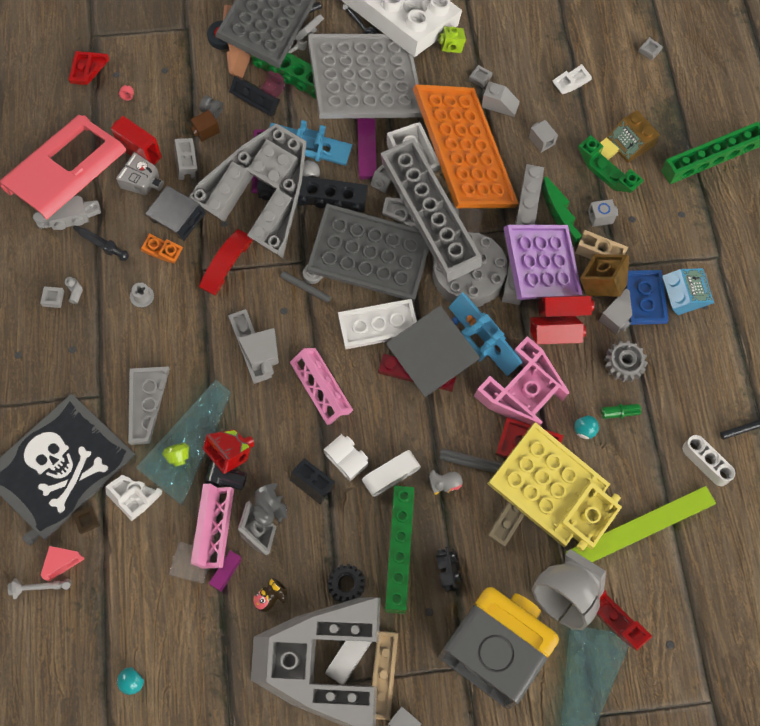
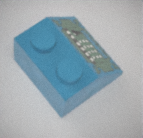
[663,268,714,315]

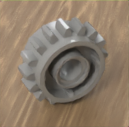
[604,341,648,382]

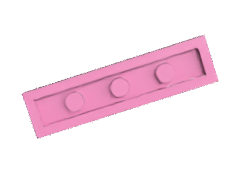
[290,348,353,425]
[191,484,234,569]

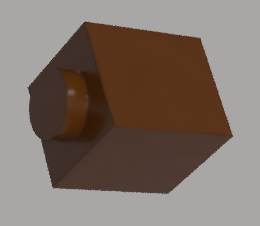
[190,110,220,142]

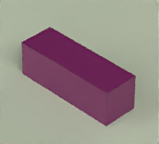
[209,550,242,592]

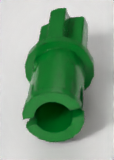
[601,404,641,419]

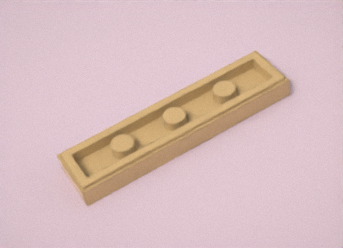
[372,631,398,721]

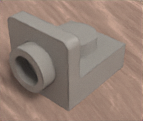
[371,164,392,193]

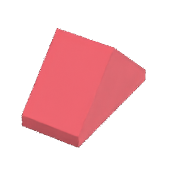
[41,546,84,582]

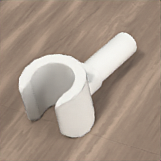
[288,37,307,54]

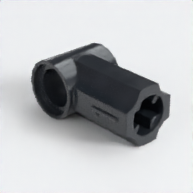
[204,462,247,490]

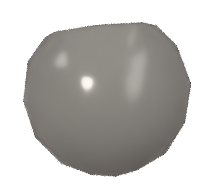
[303,160,320,178]

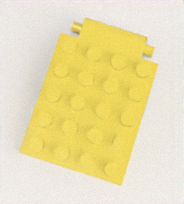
[487,422,622,552]

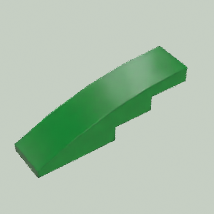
[541,176,582,247]

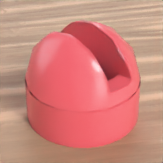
[119,85,134,101]

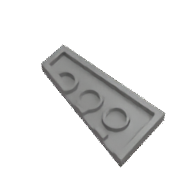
[128,367,170,445]

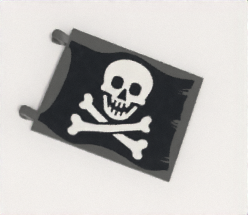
[0,394,135,545]

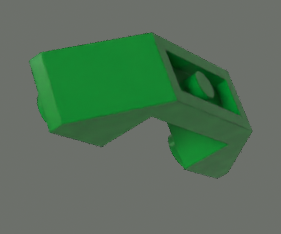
[578,135,644,193]

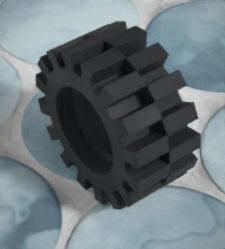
[327,564,365,603]

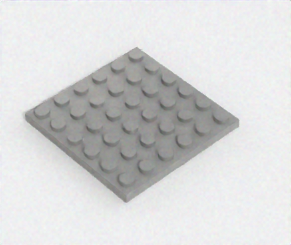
[307,34,423,119]

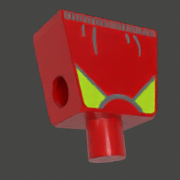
[203,430,254,474]

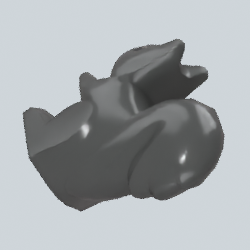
[253,483,288,526]

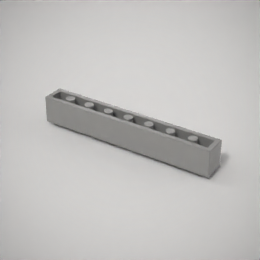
[502,164,544,305]

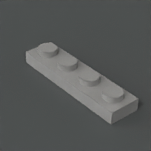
[228,309,272,384]

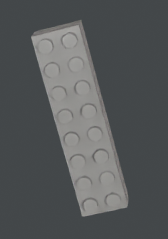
[381,138,482,282]

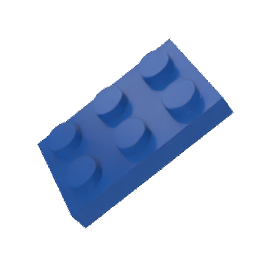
[625,270,669,325]

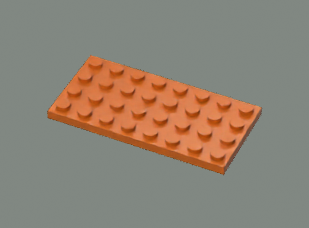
[413,84,519,208]

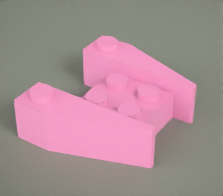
[474,336,569,426]

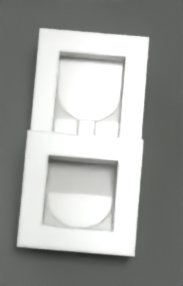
[552,64,592,94]

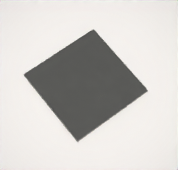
[386,305,480,397]

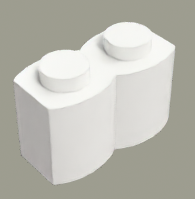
[324,434,368,481]

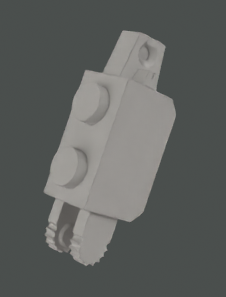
[33,195,101,230]

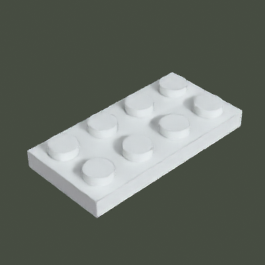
[338,299,417,350]

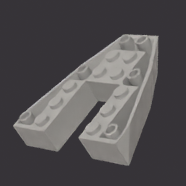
[189,123,307,258]
[251,597,381,726]

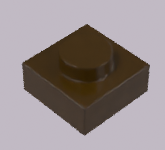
[72,506,100,534]

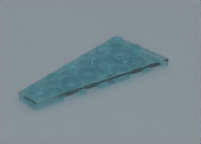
[136,380,231,506]
[561,628,629,726]

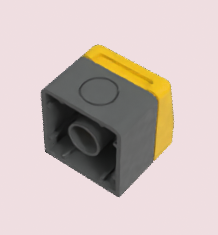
[438,587,559,710]

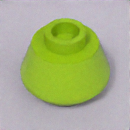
[162,443,189,467]

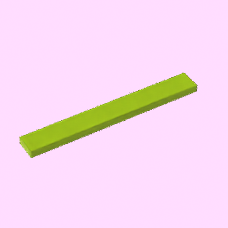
[565,486,716,563]

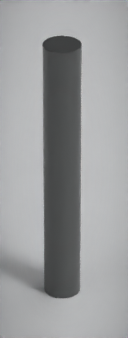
[280,271,332,303]

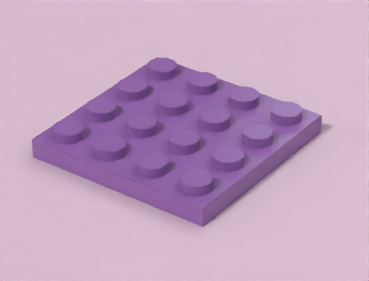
[503,225,582,300]

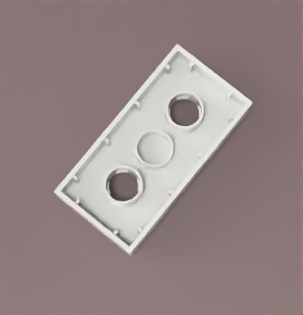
[341,0,462,57]

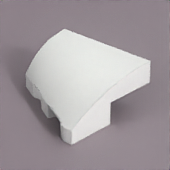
[106,475,162,521]

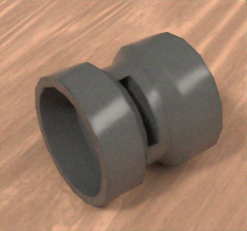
[199,95,224,118]

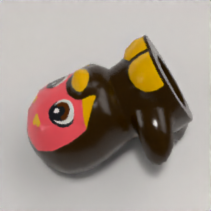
[253,578,288,612]

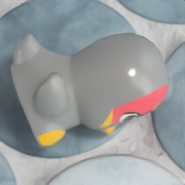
[429,470,463,495]

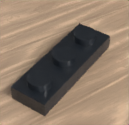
[229,76,280,116]

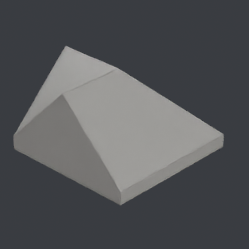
[238,501,276,555]

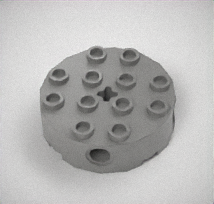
[432,232,507,307]

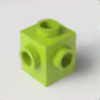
[438,26,466,53]

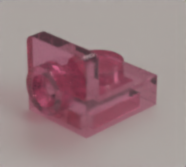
[261,70,285,98]

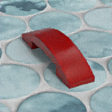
[199,229,253,296]
[596,589,652,651]

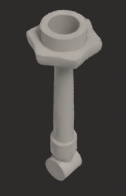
[8,578,72,599]

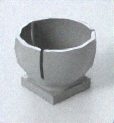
[531,549,606,630]

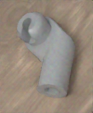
[64,277,83,304]

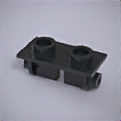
[436,547,463,592]

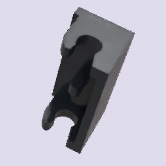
[290,458,335,505]

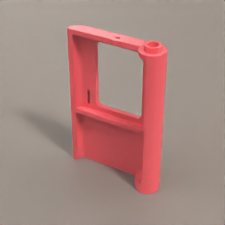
[0,115,126,220]

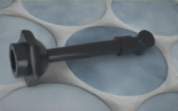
[343,4,377,34]

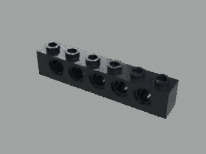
[257,176,368,213]

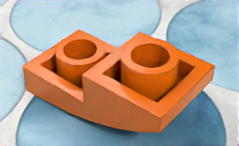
[141,233,183,264]

